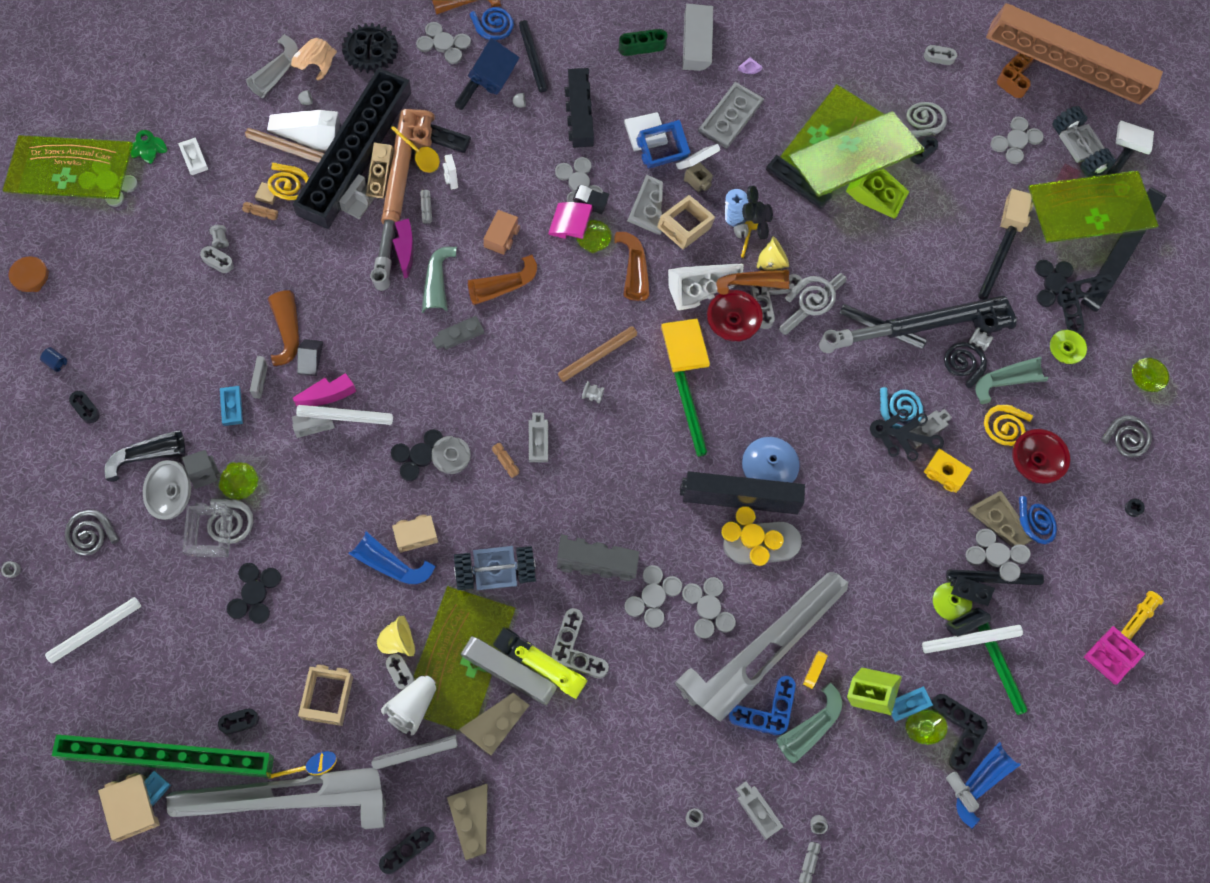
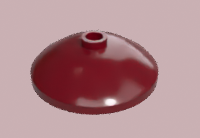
[707,290,763,341]
[1012,429,1070,484]

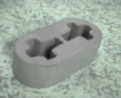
[924,45,957,65]
[200,246,234,273]
[386,654,415,691]

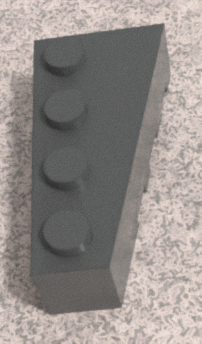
[557,534,639,581]

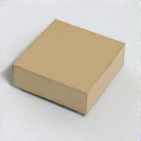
[255,182,279,205]

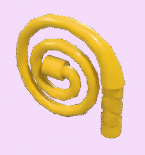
[267,162,309,200]
[984,405,1033,446]

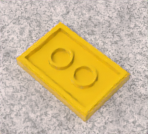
[661,319,710,372]

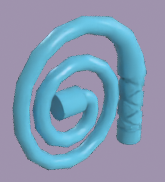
[880,387,923,429]

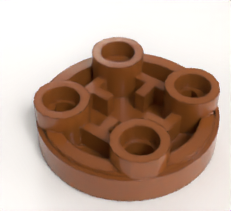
[8,256,49,292]

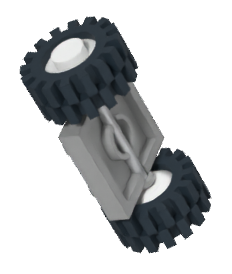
[1052,106,1116,179]

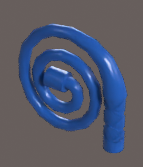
[469,7,514,40]
[1019,496,1057,544]

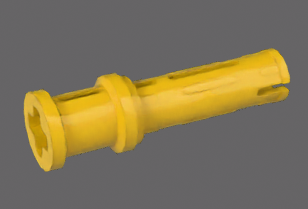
[1121,591,1164,640]

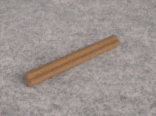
[245,128,324,163]
[558,326,637,382]

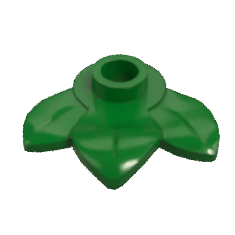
[130,130,167,164]

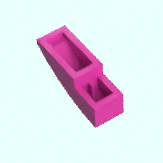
[293,373,356,406]

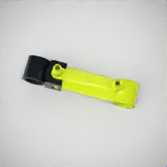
[493,627,588,699]

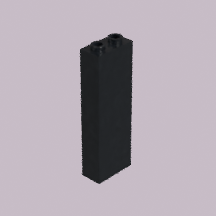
[680,471,805,515]

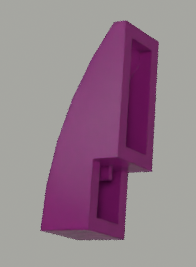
[393,219,414,279]

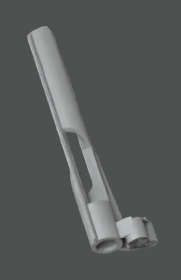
[675,572,849,722]
[166,768,386,829]

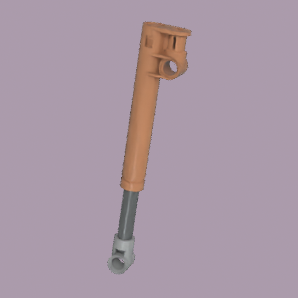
[370,109,435,291]

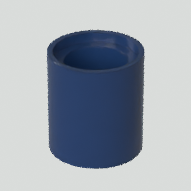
[40,347,68,372]

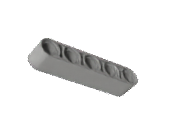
[461,637,557,706]

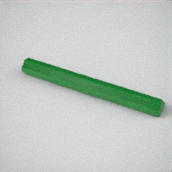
[674,371,707,457]
[977,622,1028,715]

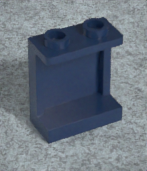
[467,38,520,95]

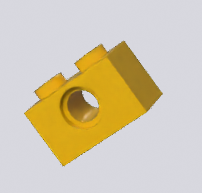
[924,449,972,493]

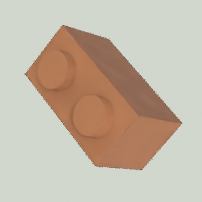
[483,210,520,255]

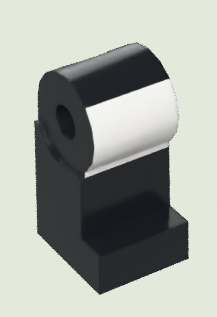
[573,185,609,214]

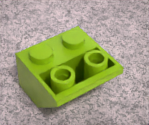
[847,668,902,715]

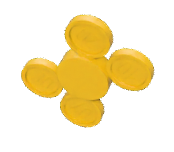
[721,507,784,566]

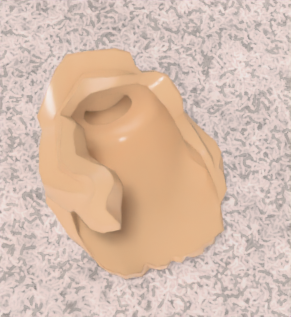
[291,38,337,80]

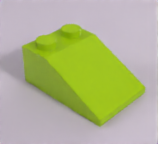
[846,159,909,219]

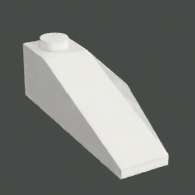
[267,110,341,152]
[668,264,743,310]

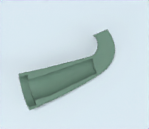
[422,246,457,313]
[975,357,1048,404]
[776,683,842,763]

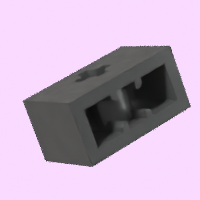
[182,450,219,489]

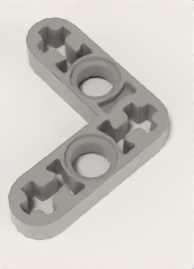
[750,274,802,329]
[552,608,609,679]

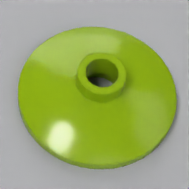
[1050,330,1087,364]
[933,583,972,621]

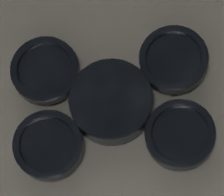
[742,185,773,239]
[1035,260,1075,309]
[391,429,443,481]
[227,563,281,624]

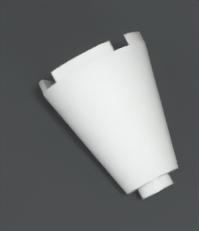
[381,676,436,735]

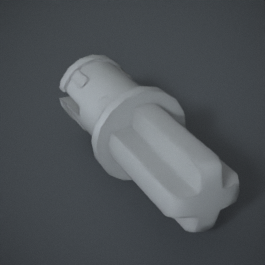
[946,772,979,812]

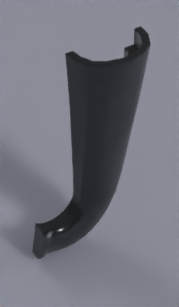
[105,430,185,482]

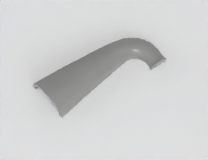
[246,34,298,98]

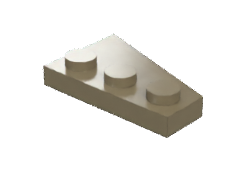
[968,491,1033,547]
[458,693,529,756]
[447,784,488,860]

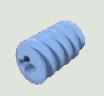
[725,189,748,227]

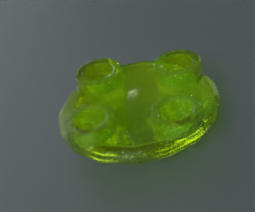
[576,220,612,253]
[219,462,259,500]

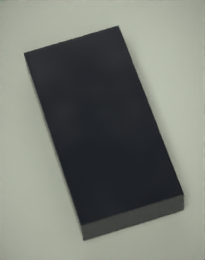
[945,607,991,637]

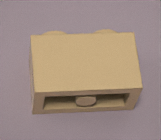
[1000,189,1034,232]
[392,515,438,553]

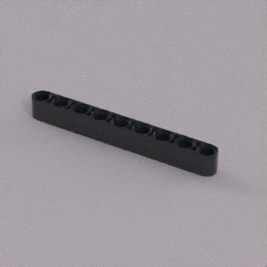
[1080,187,1167,312]

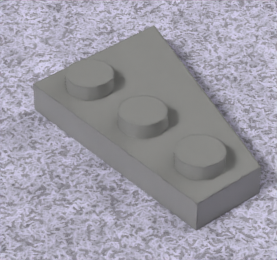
[627,175,663,235]

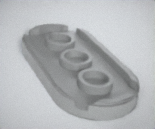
[723,522,802,564]

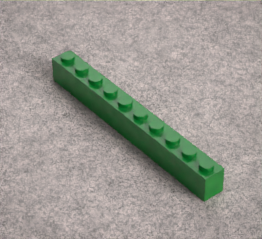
[51,734,274,778]

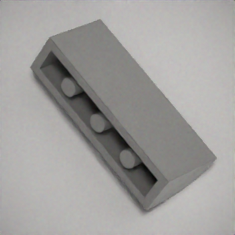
[682,4,713,71]

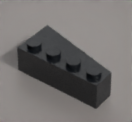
[564,68,594,148]

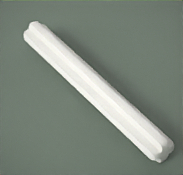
[296,405,393,425]
[45,597,141,663]
[922,625,1023,653]

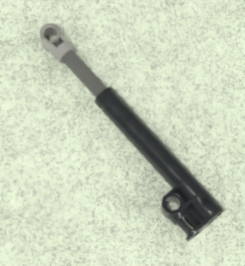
[819,296,1017,353]

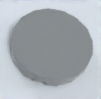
[432,436,470,474]

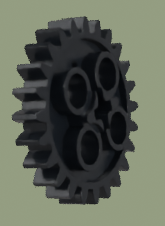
[342,23,398,74]

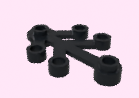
[870,409,944,462]

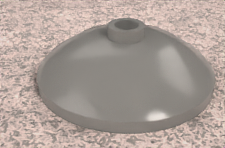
[143,460,191,520]

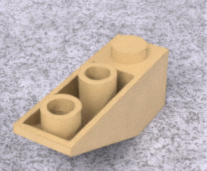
[366,143,394,199]

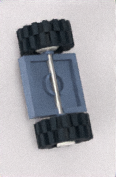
[454,546,536,591]

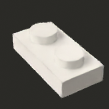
[178,138,208,175]
[443,154,458,189]

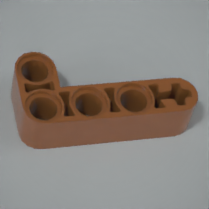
[997,53,1035,98]

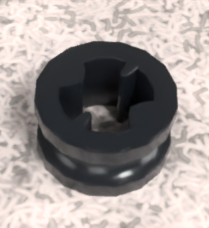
[1125,498,1145,517]

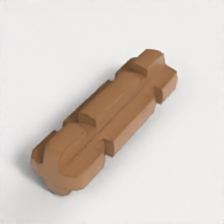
[242,202,278,220]
[492,443,519,478]

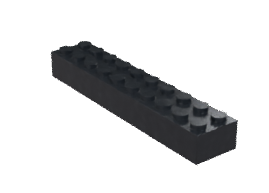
[293,67,412,229]

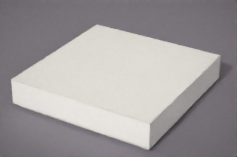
[624,112,668,151]
[1116,121,1154,154]
[676,144,720,169]

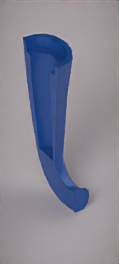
[348,531,436,584]
[956,742,1021,829]

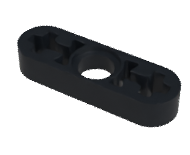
[379,826,435,875]

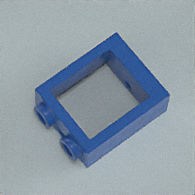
[636,120,690,169]

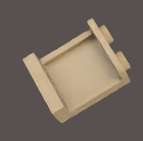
[98,773,160,842]

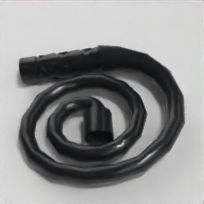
[944,342,987,388]

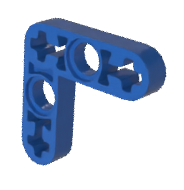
[729,676,796,735]

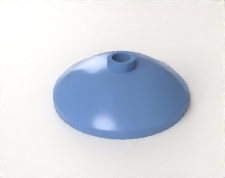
[742,437,799,483]

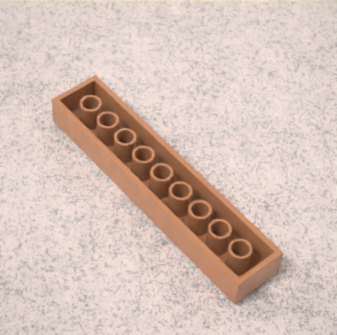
[986,3,1163,105]

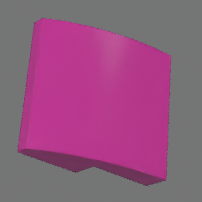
[549,202,592,239]
[1084,626,1145,685]

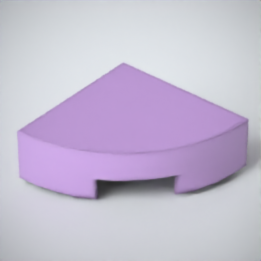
[738,57,762,74]

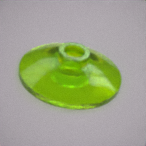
[1132,358,1169,392]
[905,710,948,745]

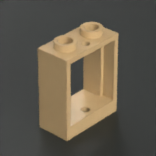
[657,195,715,249]
[298,665,353,726]

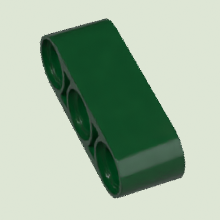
[618,29,668,56]

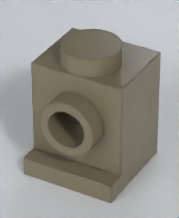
[684,162,713,193]

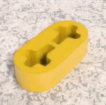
[803,650,828,689]

